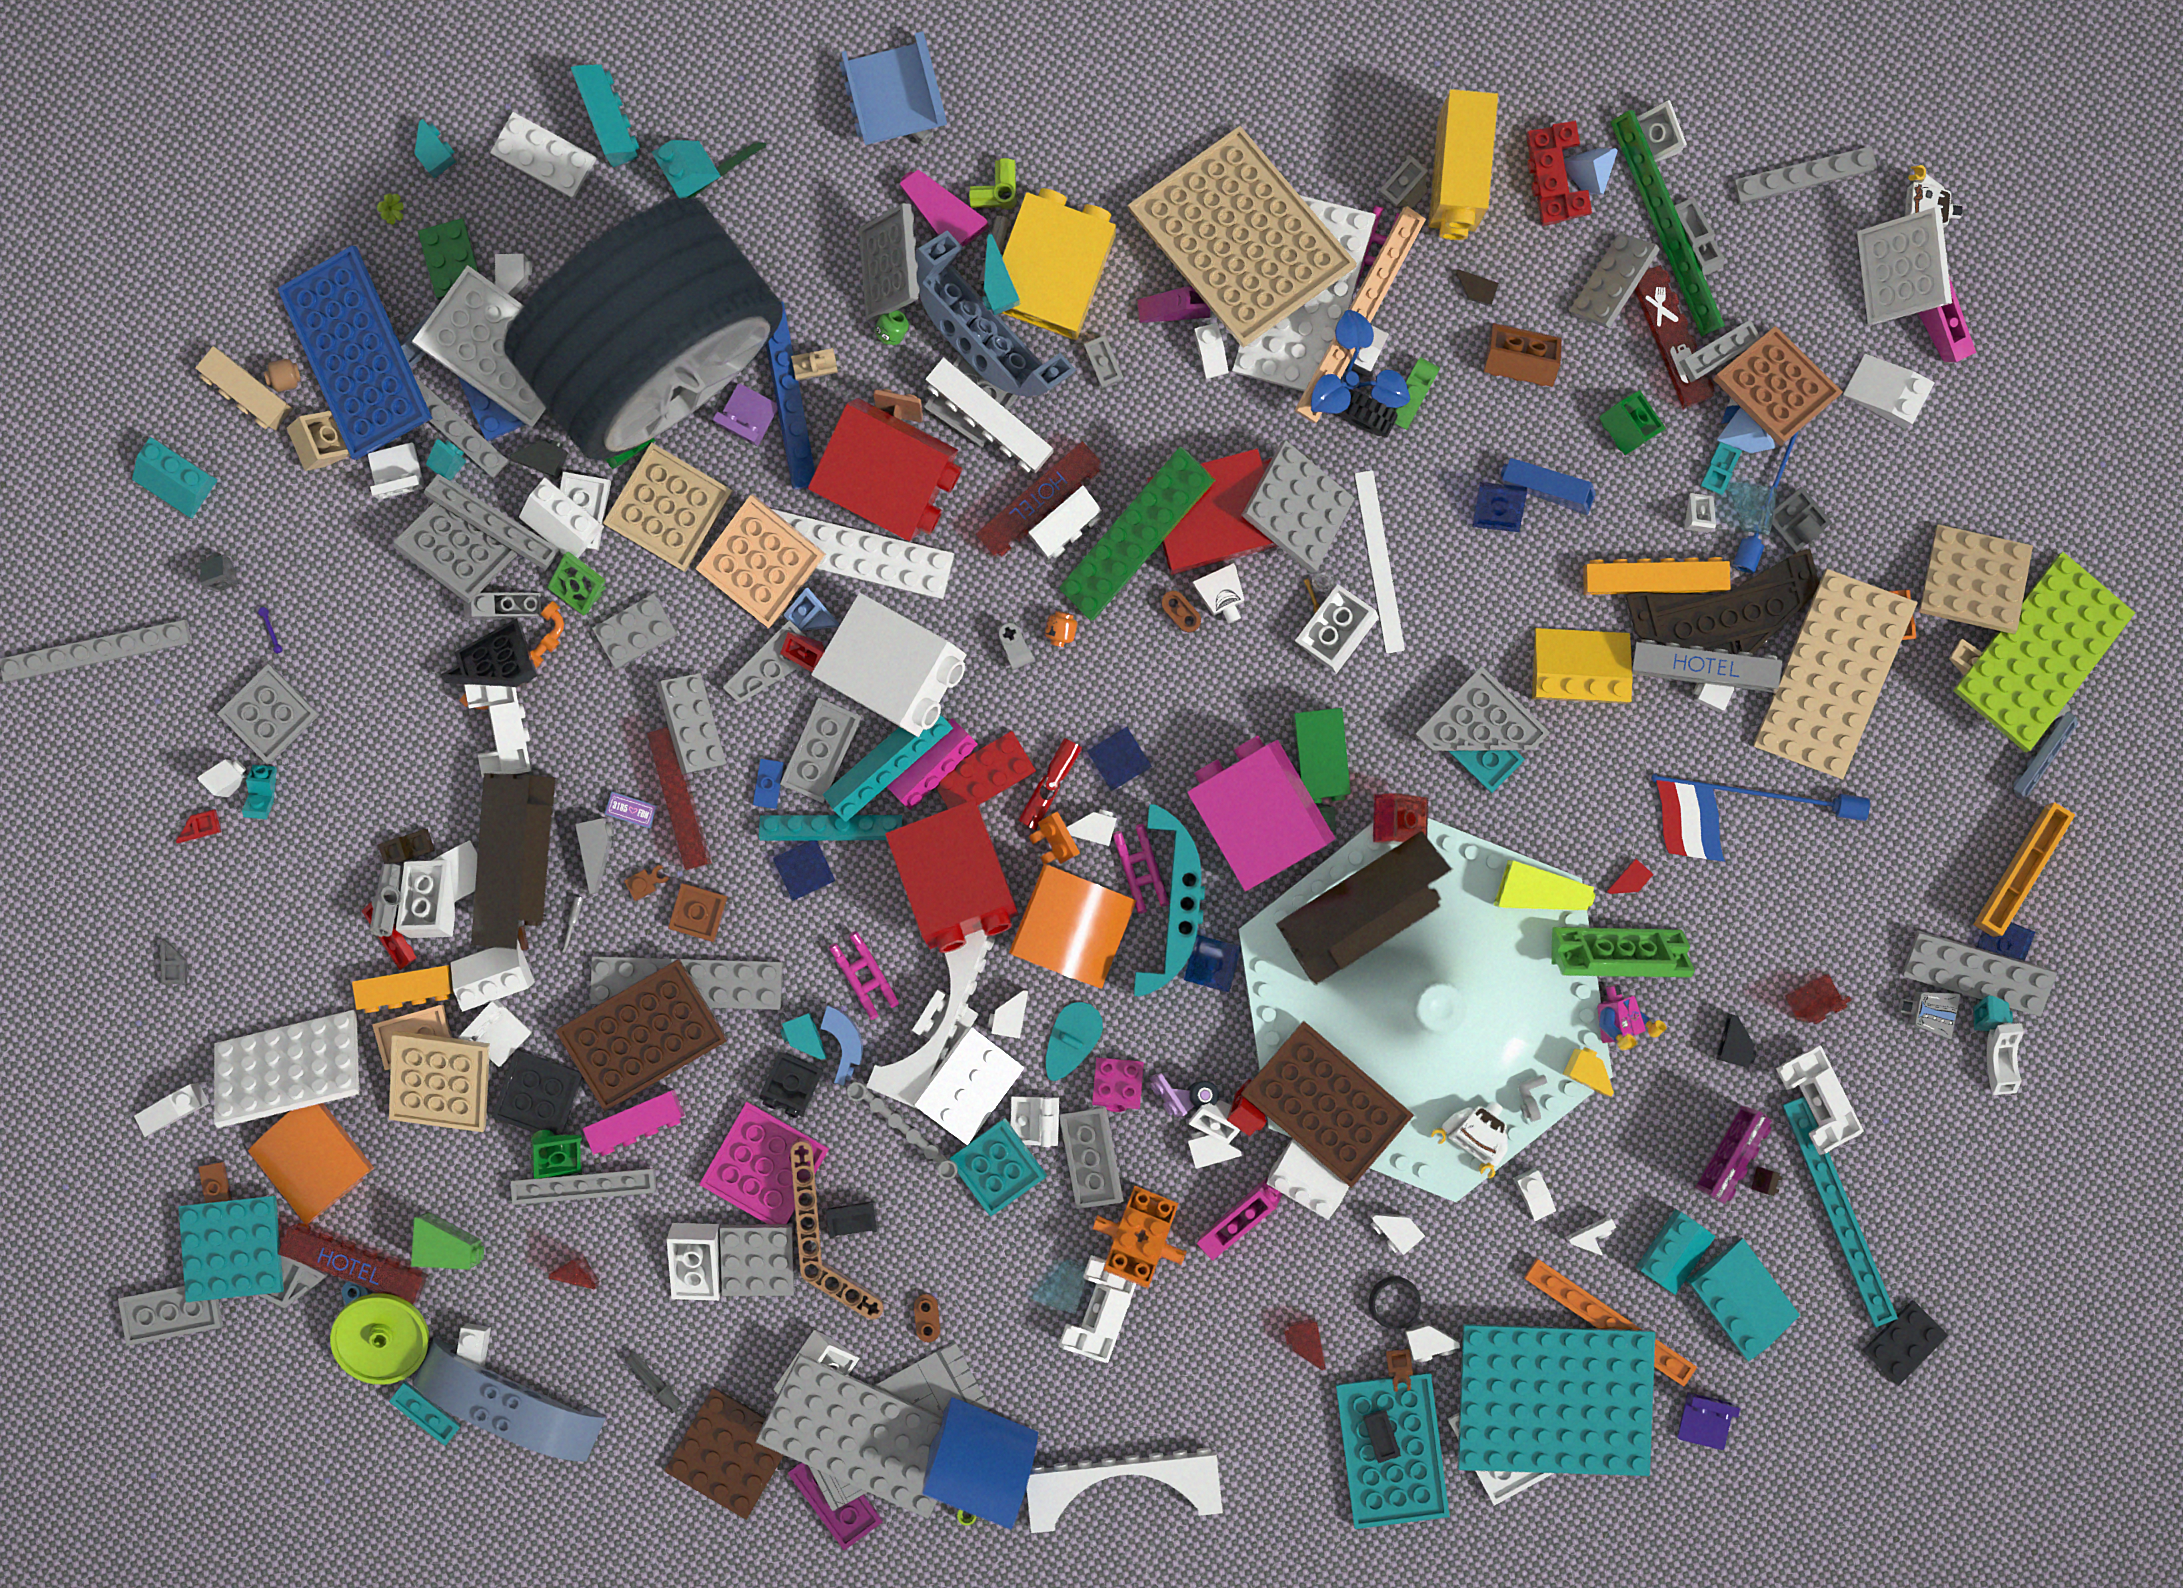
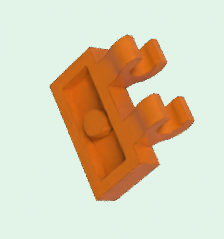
[1028,811,1080,865]

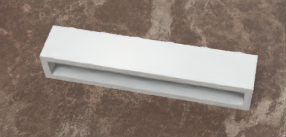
[925,357,1053,474]

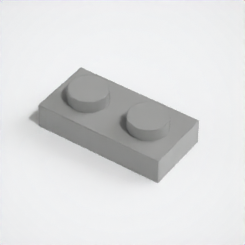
[1084,335,1124,389]

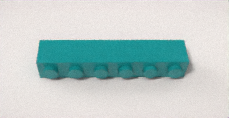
[822,712,953,822]

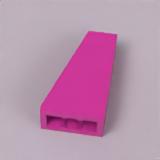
[899,169,989,247]

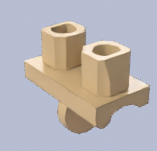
[791,348,838,381]

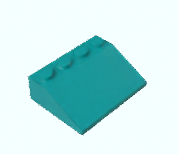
[1686,1238,1800,1362]

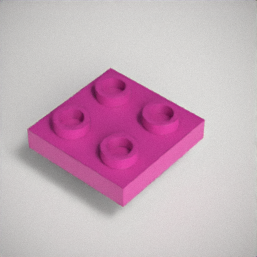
[1092,1057,1144,1112]

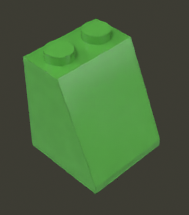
[411,1212,484,1270]

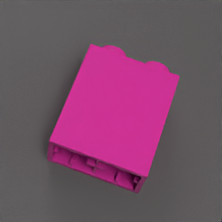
[1187,735,1336,892]

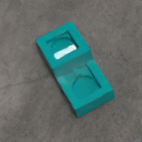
[1701,442,1742,495]

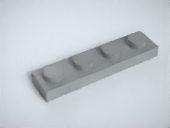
[1679,320,1761,382]

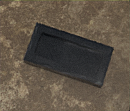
[1363,1409,1401,1463]

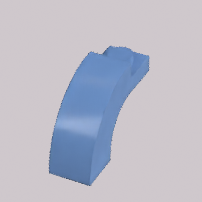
[820,1005,863,1085]

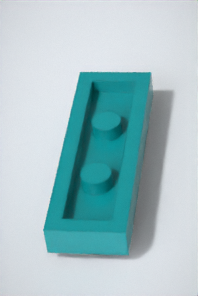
[389,1381,462,1446]

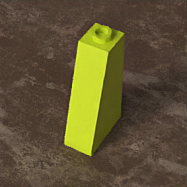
[1493,860,1595,910]

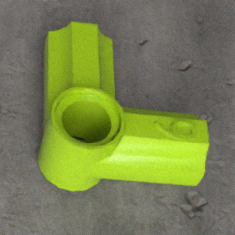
[969,158,1017,210]

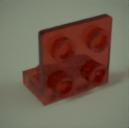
[1784,973,1852,1024]

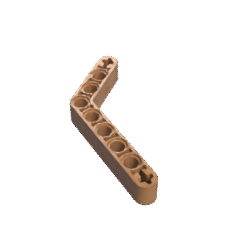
[791,1138,883,1320]

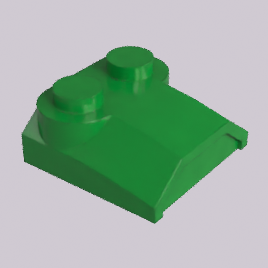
[530,1130,582,1179]

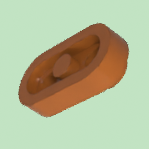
[1161,591,1201,633]
[914,1293,941,1343]

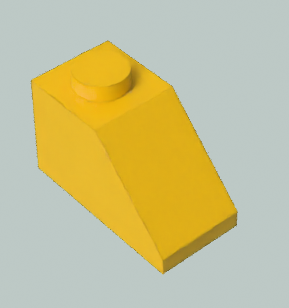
[1562,1047,1614,1097]

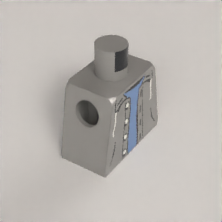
[1898,992,1960,1039]

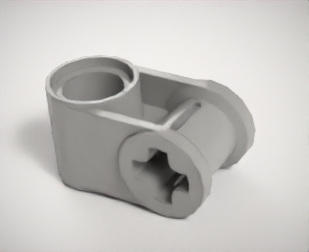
[998,623,1034,670]

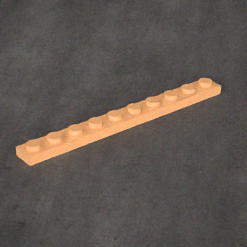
[1294,206,1426,423]

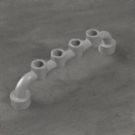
[847,1081,958,1180]

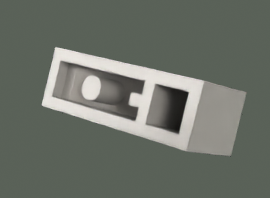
[575,818,614,894]

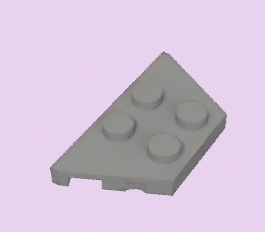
[259,1250,328,1308]

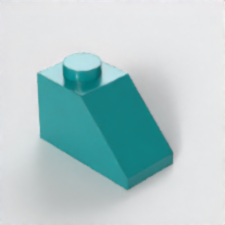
[1973,996,2013,1031]
[780,1013,828,1060]

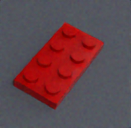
[936,731,1036,809]

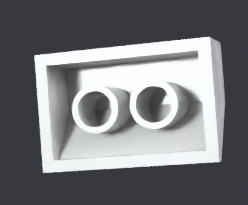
[519,477,604,558]
[1029,486,1102,560]
[1295,584,1379,674]
[451,940,535,1012]
[1267,1139,1349,1220]
[773,1330,860,1394]

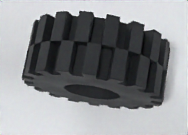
[1337,389,1398,438]

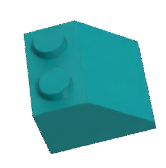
[652,140,721,198]

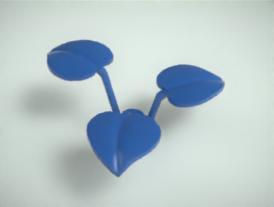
[1311,310,1410,414]

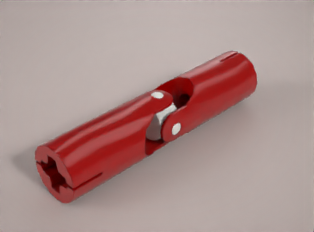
[1018,738,1082,830]

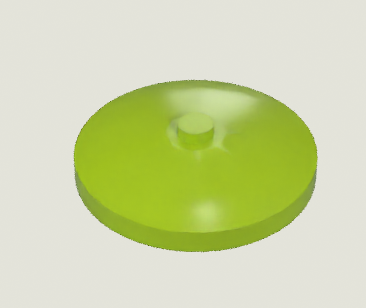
[330,1293,429,1385]

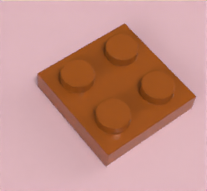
[668,883,728,942]

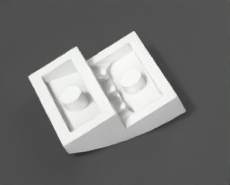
[431,840,478,903]

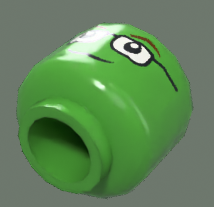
[874,310,909,345]

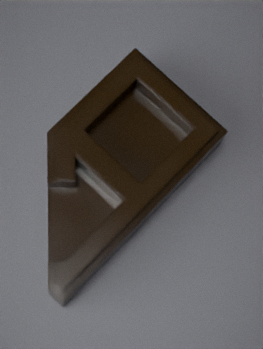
[1456,269,1499,307]

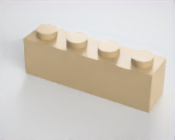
[196,346,294,430]

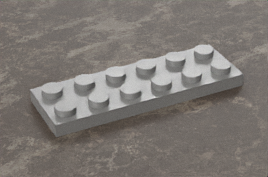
[1901,930,2057,1017]

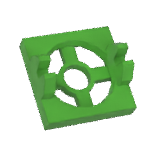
[547,551,606,616]

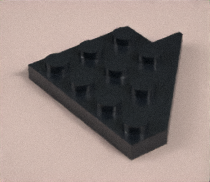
[440,618,538,687]

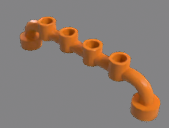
[459,601,564,710]

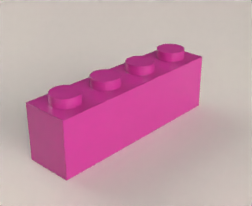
[887,718,978,810]
[582,1090,685,1156]

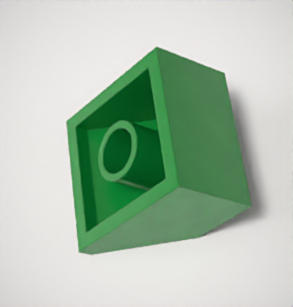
[1599,390,1666,456]

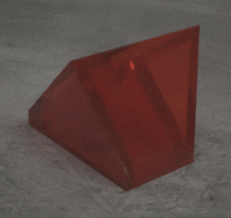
[548,1253,600,1290]

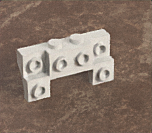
[464,684,531,778]
[1776,1045,1864,1155]
[1058,1255,1136,1363]

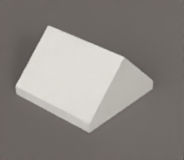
[1637,100,1687,162]

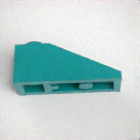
[982,234,1020,316]

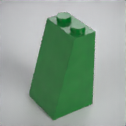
[1291,708,1351,804]

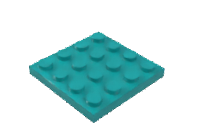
[178,1196,284,1302]

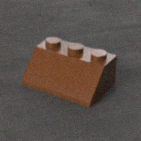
[1484,323,1562,387]

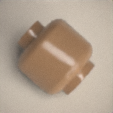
[264,358,301,392]

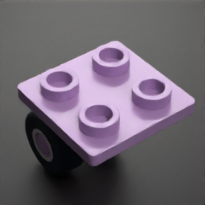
[1149,1073,1219,1117]

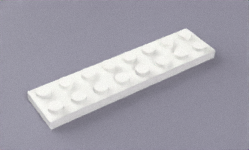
[772,509,955,600]

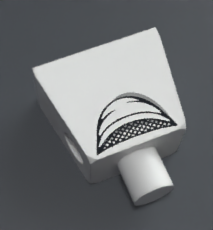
[1192,563,1244,624]

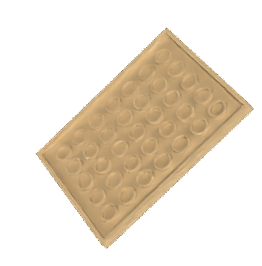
[1128,126,1357,348]

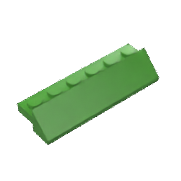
[1551,927,1695,977]

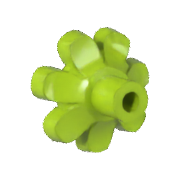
[377,193,404,225]

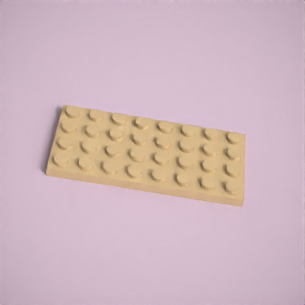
[1753,568,1918,779]

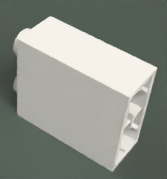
[811,592,967,737]

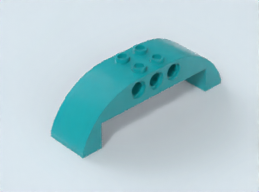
[1133,804,1205,997]

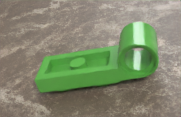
[1392,357,1440,430]

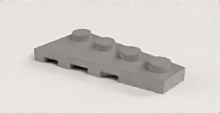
[723,620,806,704]

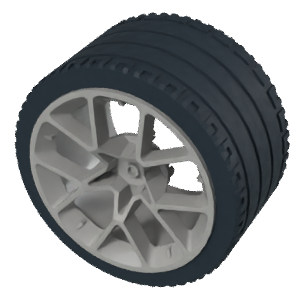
[503,197,783,460]

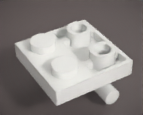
[1011,1096,1059,1147]

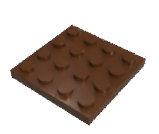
[664,1387,784,1520]

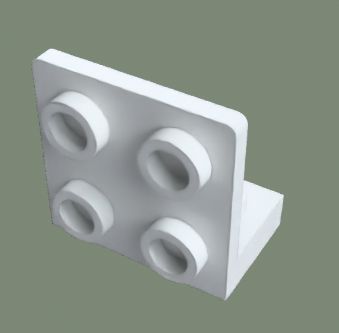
[368,443,425,500]
[912,989,978,1051]
[459,1000,532,1067]

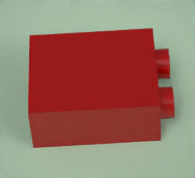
[808,398,963,541]
[1146,448,1279,575]
[885,799,1019,953]

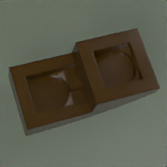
[378,829,435,864]

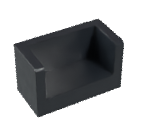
[826,1201,879,1239]

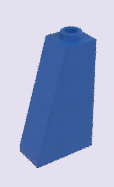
[1501,458,1596,515]

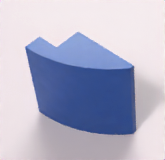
[922,1397,1039,1530]

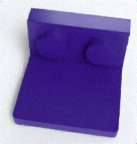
[1677,1392,1741,1450]

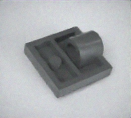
[1765,487,1833,554]

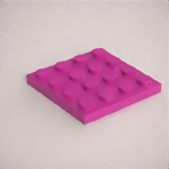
[699,1101,830,1224]

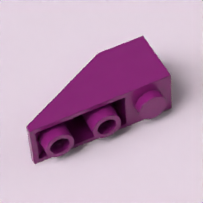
[1138,286,1210,323]

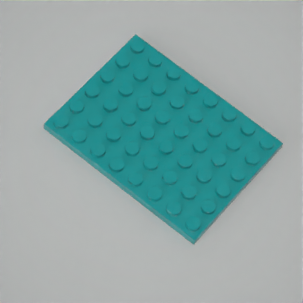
[1457,1324,1655,1476]

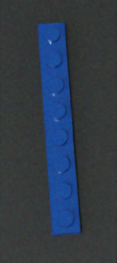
[766,301,815,490]

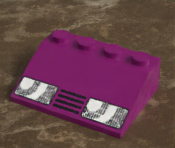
[1695,1105,1772,1204]

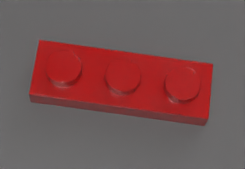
[362,901,417,970]

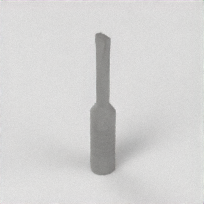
[563,896,583,952]

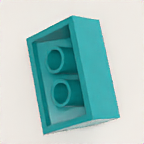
[132,437,218,519]
[1636,1208,1716,1295]

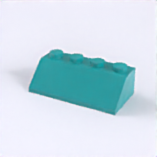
[570,64,640,167]

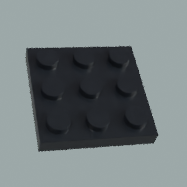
[492,1049,583,1136]

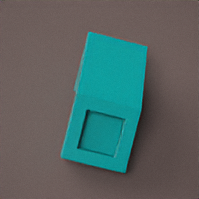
[242,765,277,819]

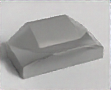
[1378,155,1428,209]

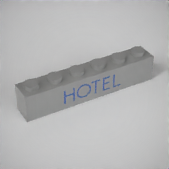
[1632,640,1782,693]

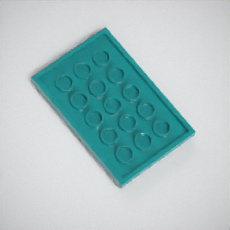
[1335,1372,1450,1529]

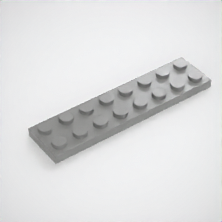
[590,956,783,1010]

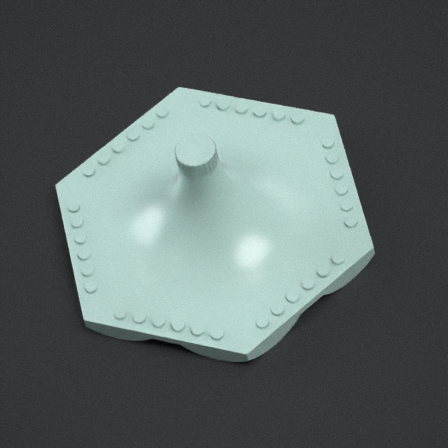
[1238,805,1613,1202]

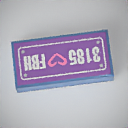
[605,792,658,829]

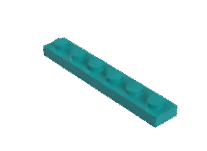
[759,815,903,841]

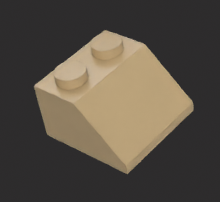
[287,411,350,471]

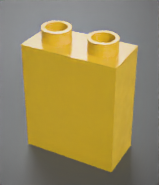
[1428,89,1498,240]
[1001,188,1116,341]

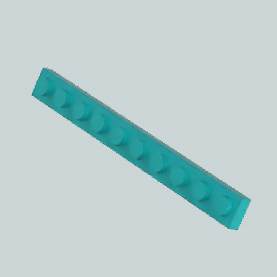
[1781,1096,1898,1327]

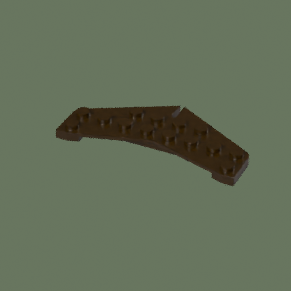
[1625,549,1819,655]

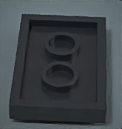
[1862,1300,1949,1386]

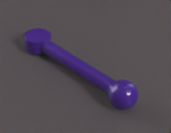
[258,607,283,654]

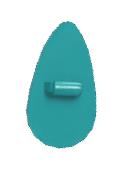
[1046,1002,1103,1081]

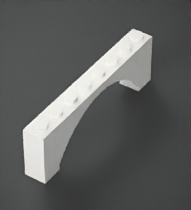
[866,929,995,1109]
[1027,1448,1223,1533]

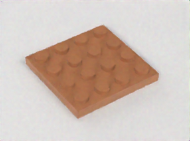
[1713,326,1843,446]

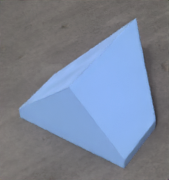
[1564,148,1618,194]
[1717,407,1775,453]
[784,588,840,631]

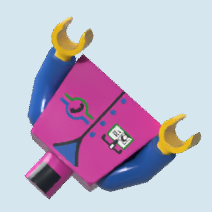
[1597,984,1667,1050]

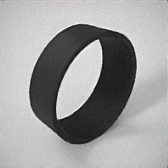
[1369,1276,1421,1329]

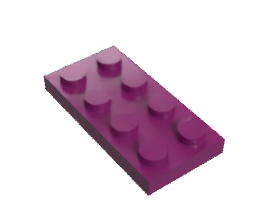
[788,1462,883,1551]

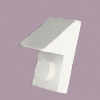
[1565,1216,1616,1255]

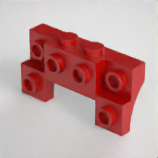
[1526,120,1592,226]

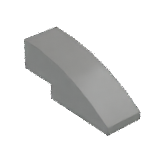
[1674,198,1725,275]

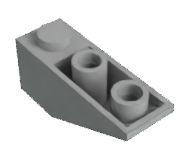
[463,593,541,620]

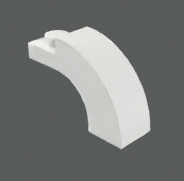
[1987,1023,2024,1095]

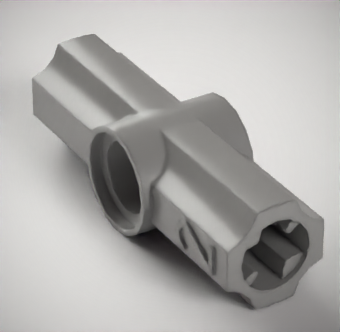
[369,864,403,937]

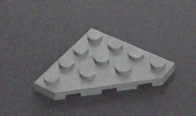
[1414,666,1550,751]

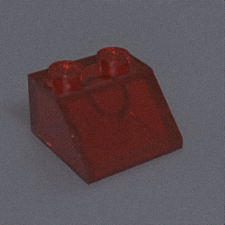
[1373,793,1428,845]

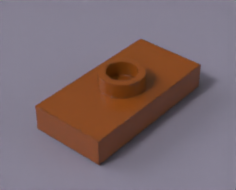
[198,1161,232,1203]

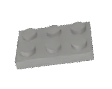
[592,593,678,670]

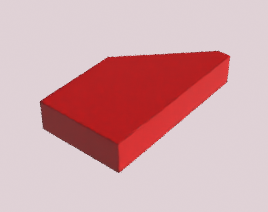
[176,809,222,844]
[1606,859,1654,894]

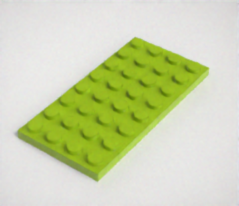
[1952,552,2135,753]

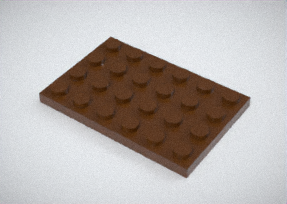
[555,958,728,1112]
[1241,1020,1414,1188]

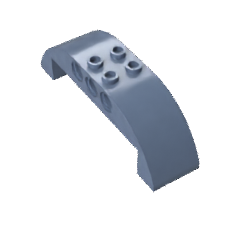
[915,230,1076,397]
[413,1337,607,1462]

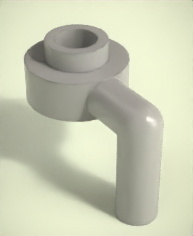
[1518,1074,1547,1122]

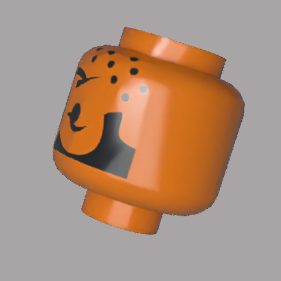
[1044,611,1078,647]

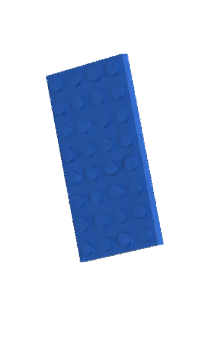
[277,245,433,460]

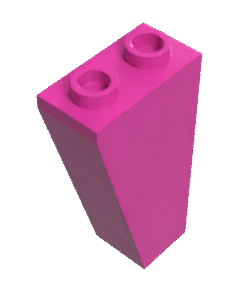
[1918,277,1976,362]
[1197,1177,1283,1261]

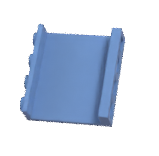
[839,31,947,145]

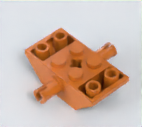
[1092,1185,1187,1288]

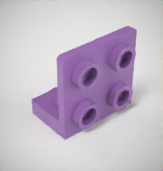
[713,383,778,447]

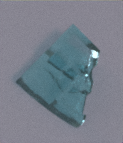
[1727,483,1777,535]
[1032,1259,1087,1314]

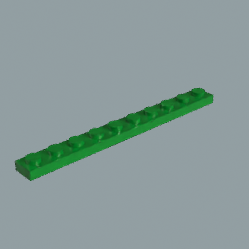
[1610,110,1725,337]

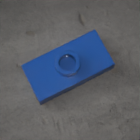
[753,759,785,809]

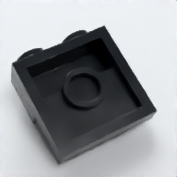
[760,1052,823,1118]

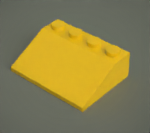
[1532,628,1633,704]

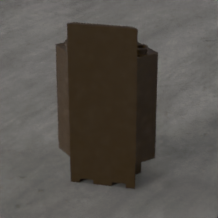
[471,773,558,949]
[1276,831,1453,985]

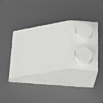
[1842,354,1935,429]
[396,860,455,938]
[667,1223,721,1300]

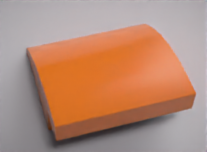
[1009,864,1137,989]
[248,1103,374,1225]

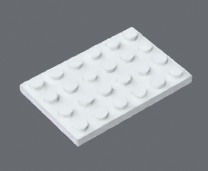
[412,265,546,428]
[214,1010,359,1128]

